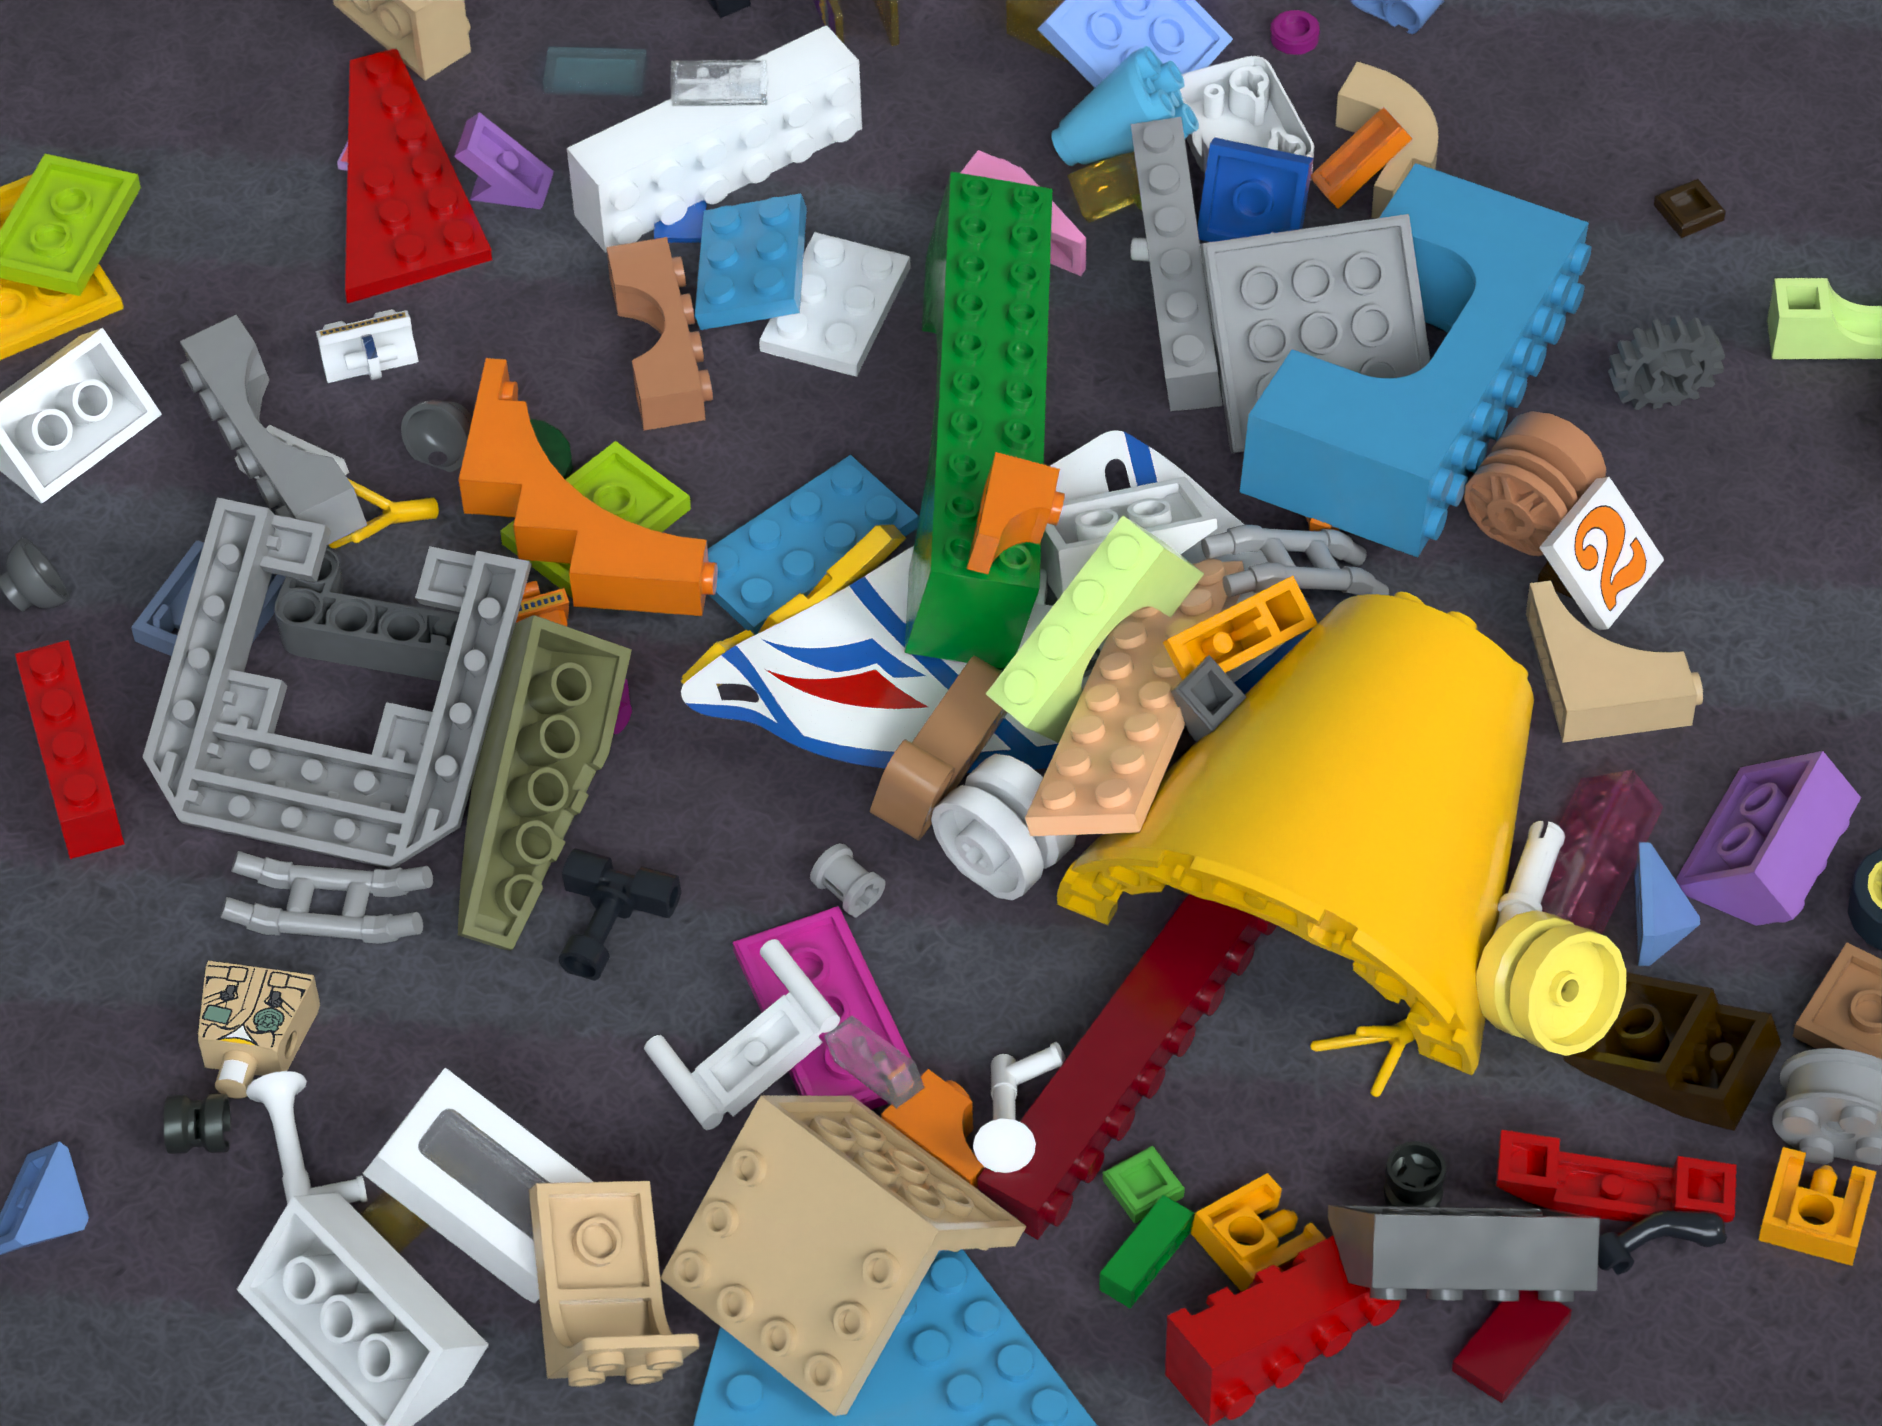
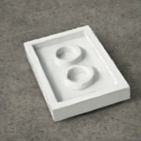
[759,232,910,377]

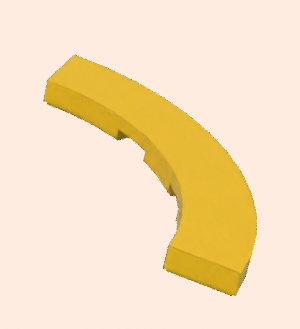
[681,525,906,687]

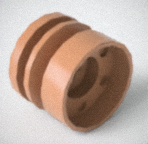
[1464,411,1607,556]

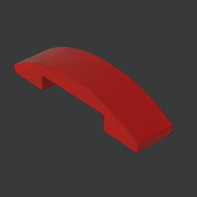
[1496,1130,1737,1223]

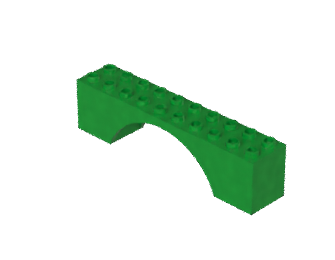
[904,171,1053,669]

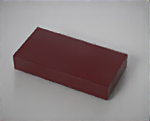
[1452,1290,1572,1403]

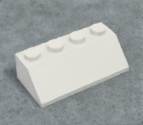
[237,1193,489,1426]

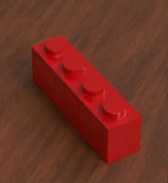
[15,640,125,859]

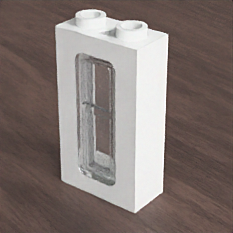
[363,1068,593,1303]

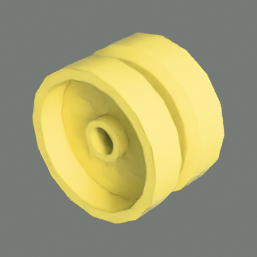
[1476,910,1626,1056]

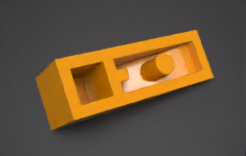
[1163,576,1318,680]

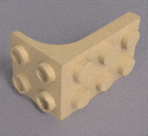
[529,1181,699,1387]

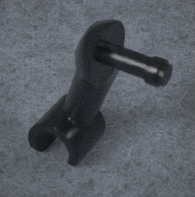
[1598,1210,1727,1276]

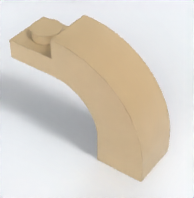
[1336,62,1439,219]

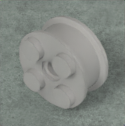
[1772,1048,1882,1165]

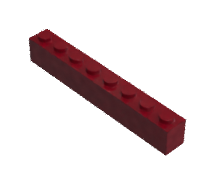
[977,894,1277,1240]

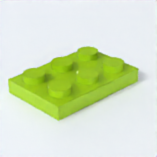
[0,154,141,296]
[500,441,691,597]

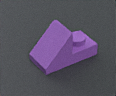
[454,112,554,209]

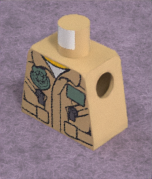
[198,961,320,1099]

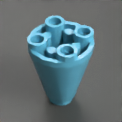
[1051,46,1199,166]

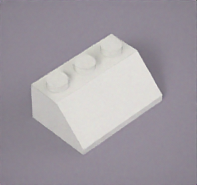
[0,328,162,503]

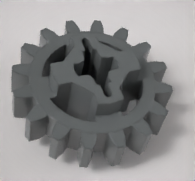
[1608,316,1725,410]

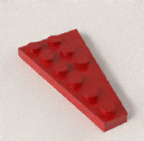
[345,48,492,304]

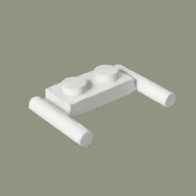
[644,939,840,1130]

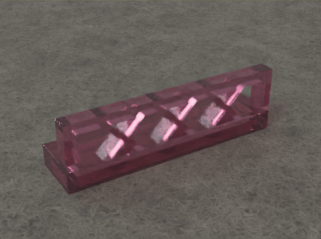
[1541,770,1663,934]

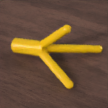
[329,478,439,549]
[1310,1019,1415,1097]

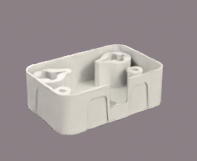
[1180,56,1314,181]

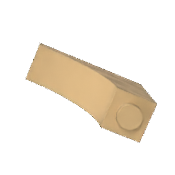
[1526,581,1703,743]

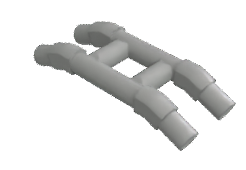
[1201,525,1389,597]
[220,851,433,944]

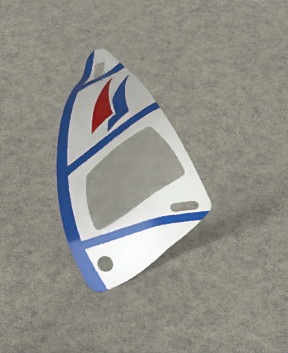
[681,431,1314,773]

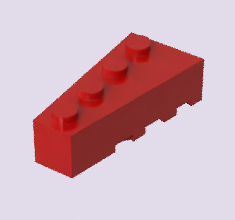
[1165,1235,1401,1426]

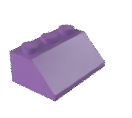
[1676,751,1861,926]

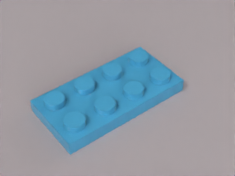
[708,455,919,635]

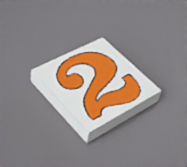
[1539,477,1664,630]

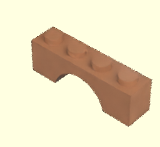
[606,237,713,430]

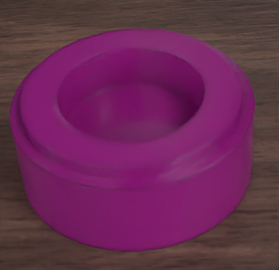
[1270,10,1320,55]

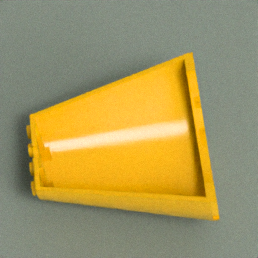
[1057,592,1534,1075]

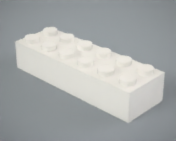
[567,25,862,253]

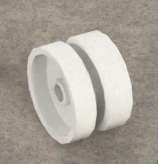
[931,754,1077,900]

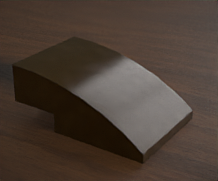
[1562,972,1782,1131]

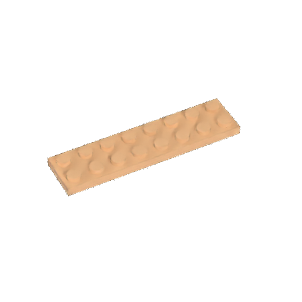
[1025,559,1245,836]

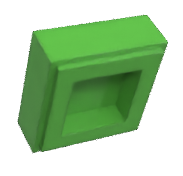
[1103,1146,1185,1224]

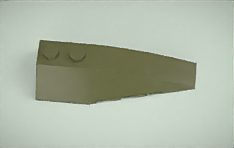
[458,615,632,951]

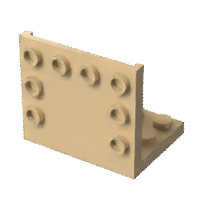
[660,1096,1026,1416]

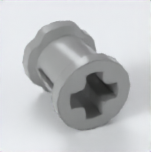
[810,843,885,918]

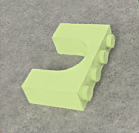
[986,516,1204,743]

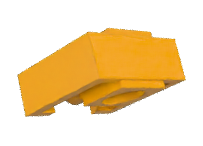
[1758,1147,1876,1266]
[1191,1173,1326,1292]

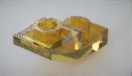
[1067,152,1142,223]

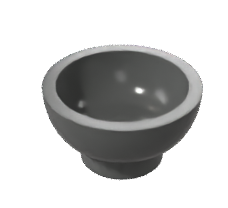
[401,400,472,472]
[0,538,70,612]

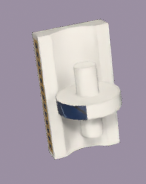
[316,309,419,383]

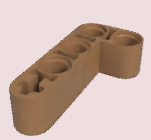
[870,656,1008,841]

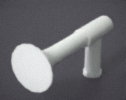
[973,1042,1066,1173]
[246,1071,367,1205]

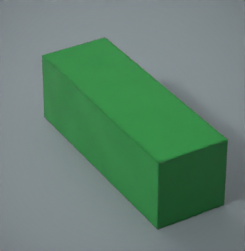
[1099,1195,1194,1308]

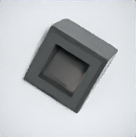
[1171,655,1246,741]

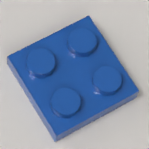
[1197,137,1314,242]

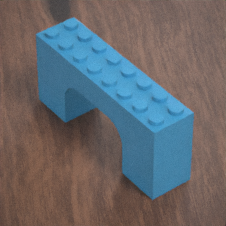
[1240,163,1592,558]

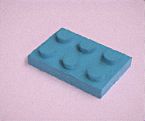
[695,194,807,330]

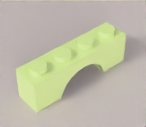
[1767,278,1882,359]

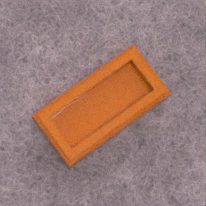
[1311,107,1413,209]

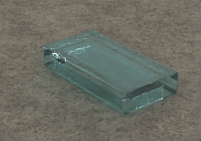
[543,47,647,96]

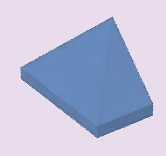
[1634,842,1700,966]
[0,1142,89,1255]

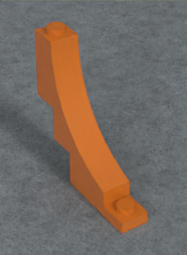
[459,358,718,616]

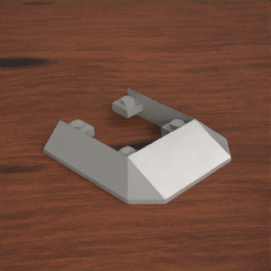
[143,497,532,869]

